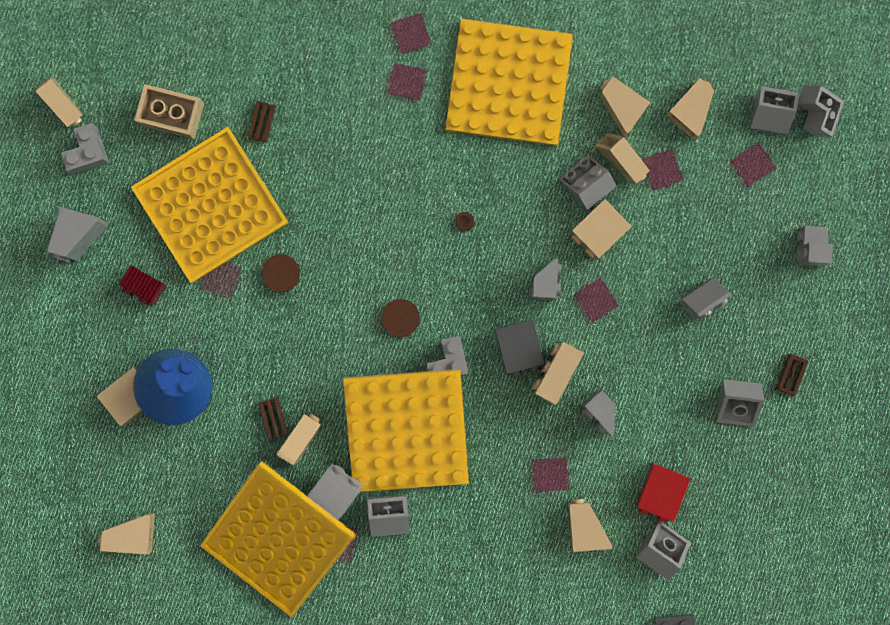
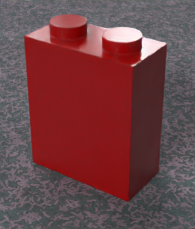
[635,463,691,523]

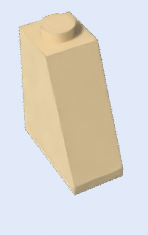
[36,76,82,127]
[600,77,650,137]
[666,78,714,141]
[595,133,650,184]
[277,413,322,465]
[568,499,612,552]
[98,513,155,554]

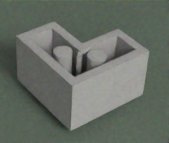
[798,86,844,137]
[61,123,109,175]
[795,226,833,268]
[427,336,469,376]

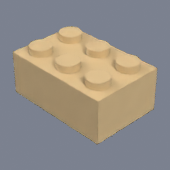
[134,84,204,140]
[532,342,584,405]

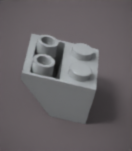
[750,86,800,135]
[559,155,617,210]
[530,259,562,301]
[679,278,731,320]
[581,390,615,435]
[367,494,410,537]

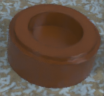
[455,212,474,232]

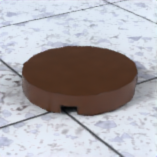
[262,254,300,292]
[382,299,420,337]

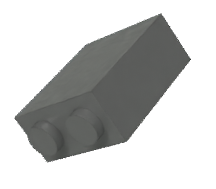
[495,320,544,377]

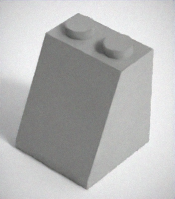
[47,207,108,263]
[307,464,363,521]

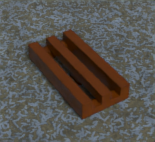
[248,101,276,143]
[775,354,808,397]
[259,397,288,440]

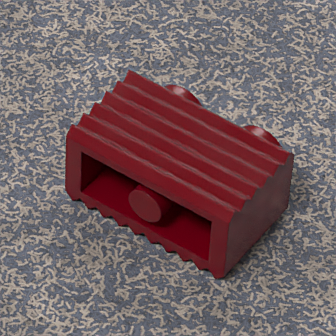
[119,265,167,306]

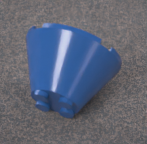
[133,349,212,425]

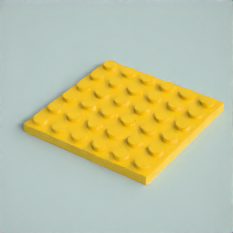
[445,19,573,146]
[131,127,289,284]
[343,369,469,492]
[200,461,356,618]

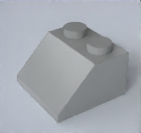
[716,379,764,427]
[636,520,691,580]

